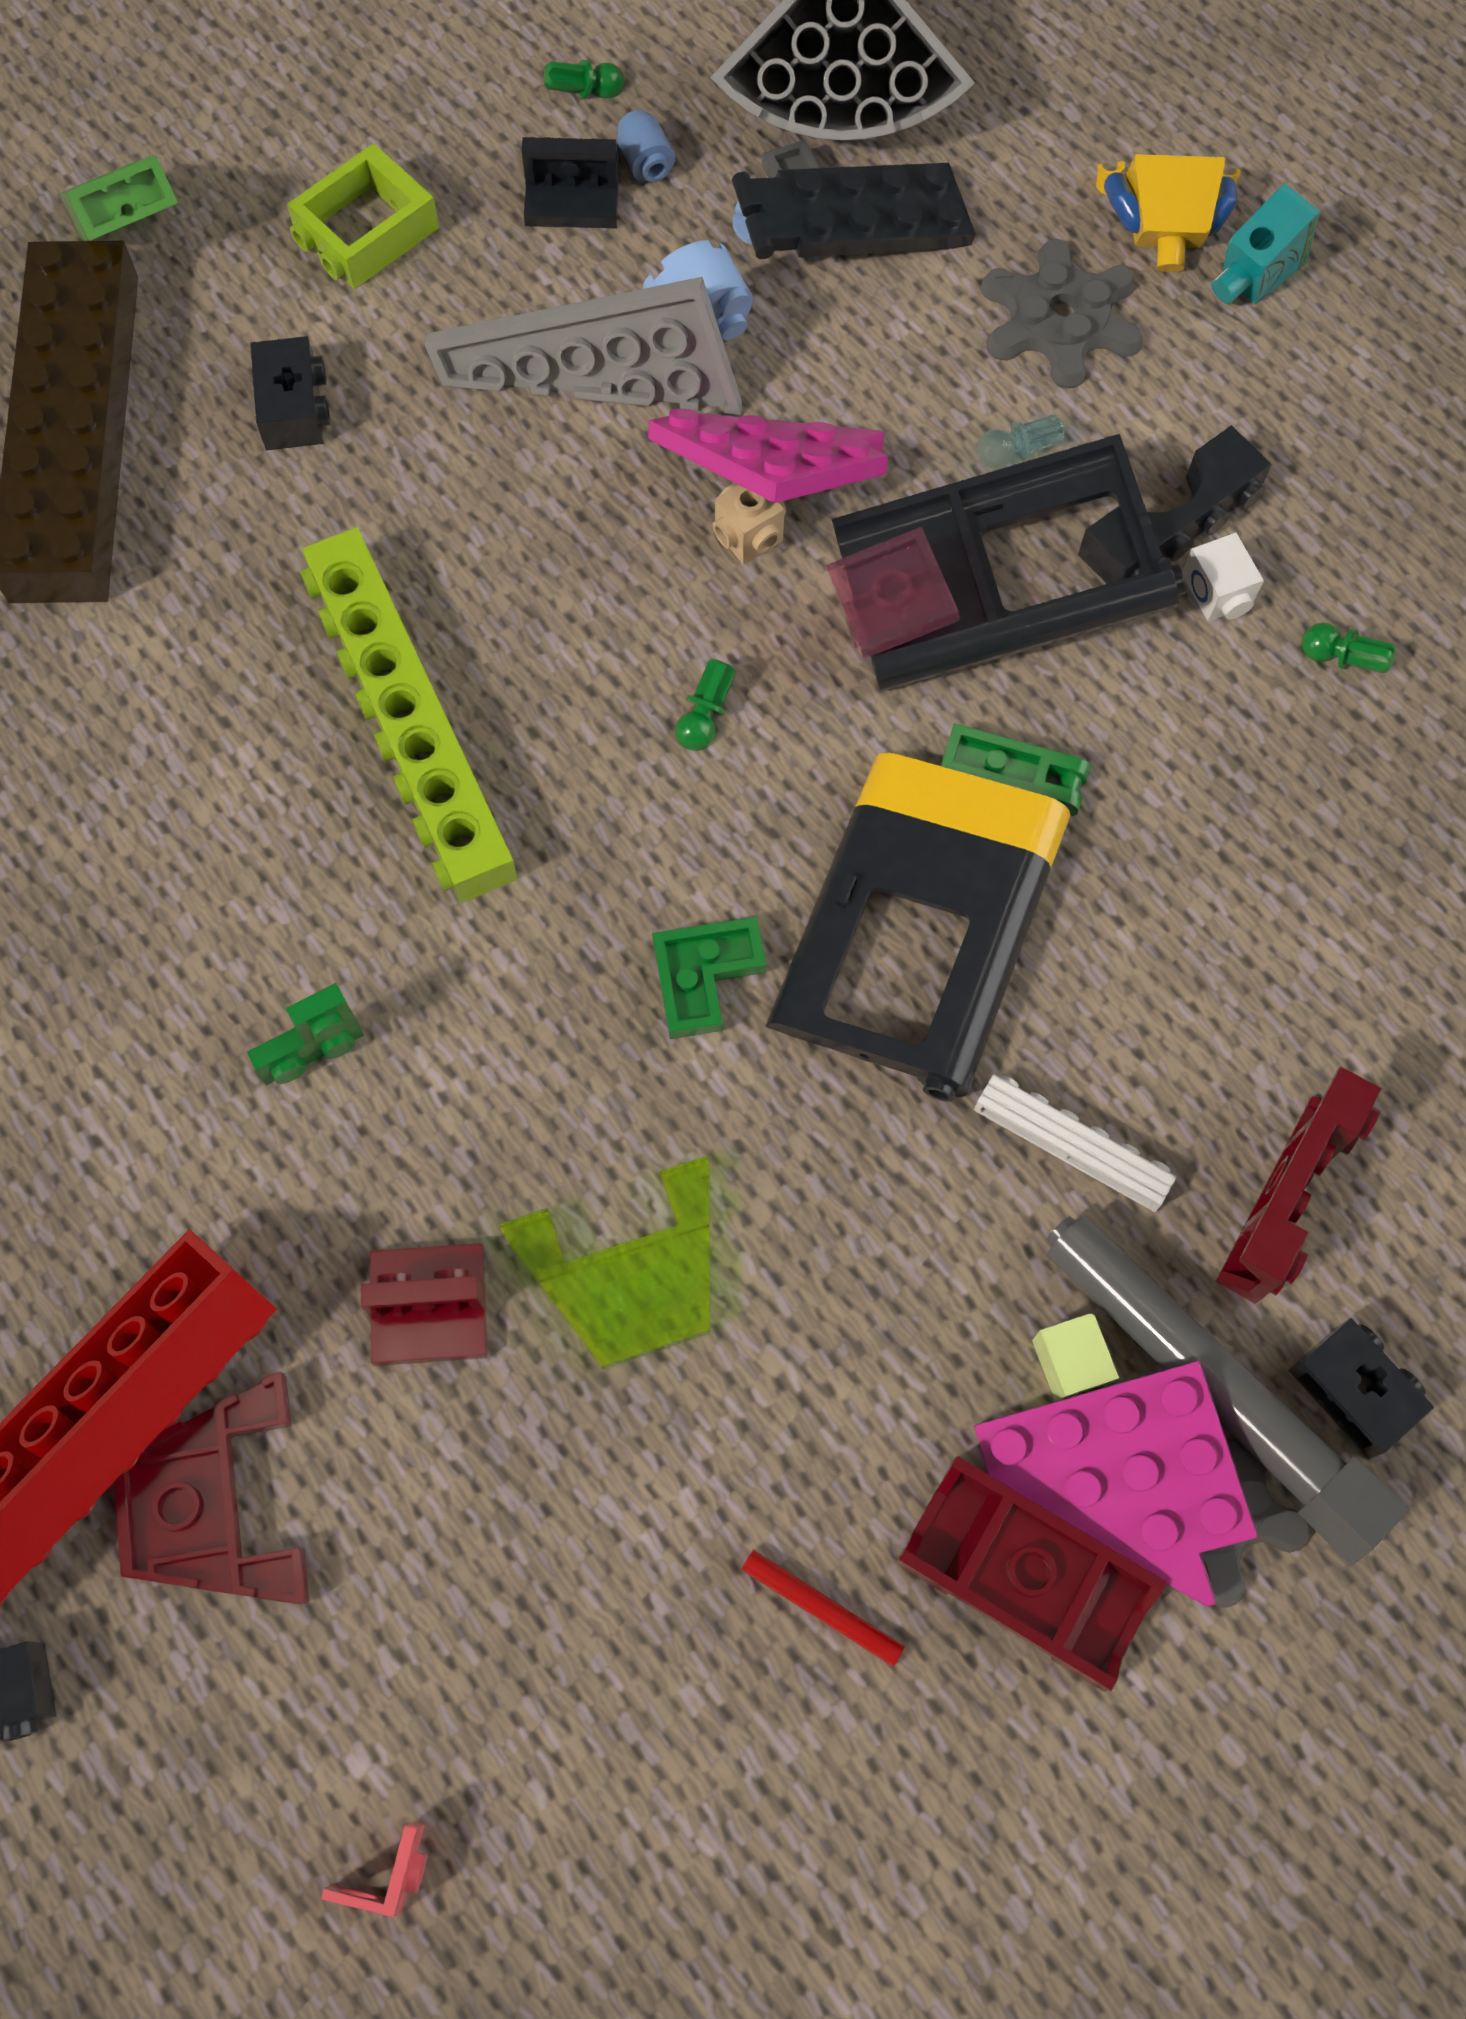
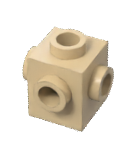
[713,483,786,565]

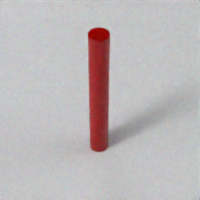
[741,1549,905,1667]

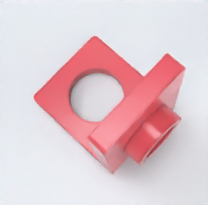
[321,1821,427,1917]

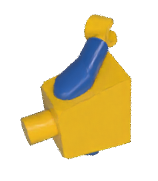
[1096,154,1241,272]

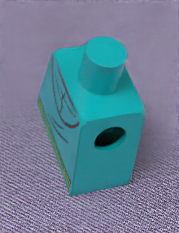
[1211,183,1320,304]

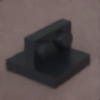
[521,137,621,229]

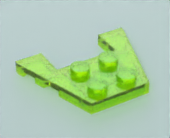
[499,1156,710,1370]

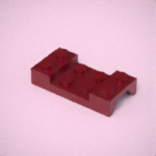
[1215,1066,1382,1304]
[895,1456,1167,1692]

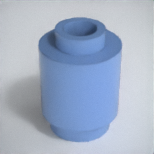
[617,110,675,182]

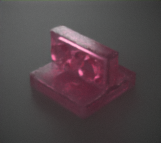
[826,527,960,659]

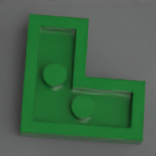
[652,916,766,1039]
[247,983,364,1086]

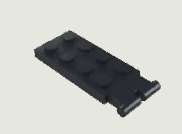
[732,163,976,259]

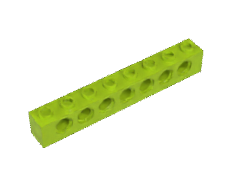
[300,526,518,904]

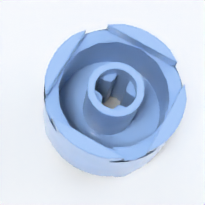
[642,240,753,340]

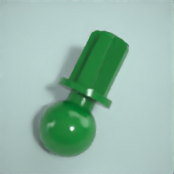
[544,60,625,99]
[1301,622,1396,674]
[675,659,736,751]

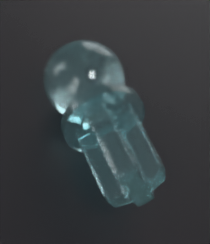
[977,415,1065,469]

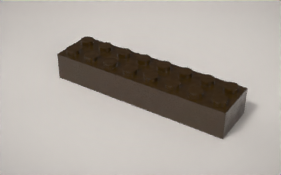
[0,240,138,603]

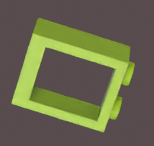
[287,143,439,290]

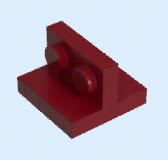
[361,1243,488,1366]

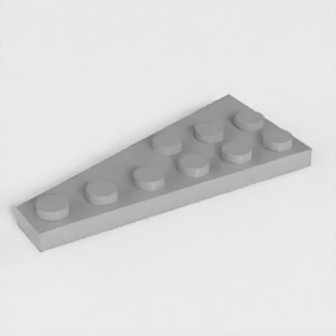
[424,277,742,415]

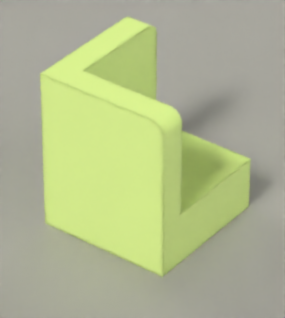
[1032,1314,1119,1402]

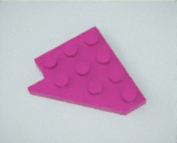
[648,409,888,503]

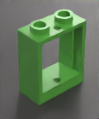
[59,155,178,241]

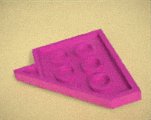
[974,1360,1258,1607]

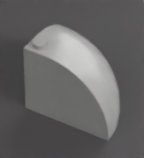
[710,0,975,141]

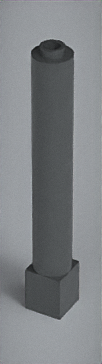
[1047,1216,1410,1566]

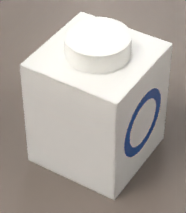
[1182,533,1264,621]

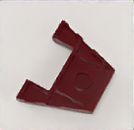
[114,1372,310,1605]

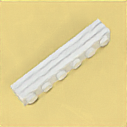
[974,1074,1177,1212]

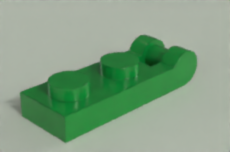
[941,723,1091,816]

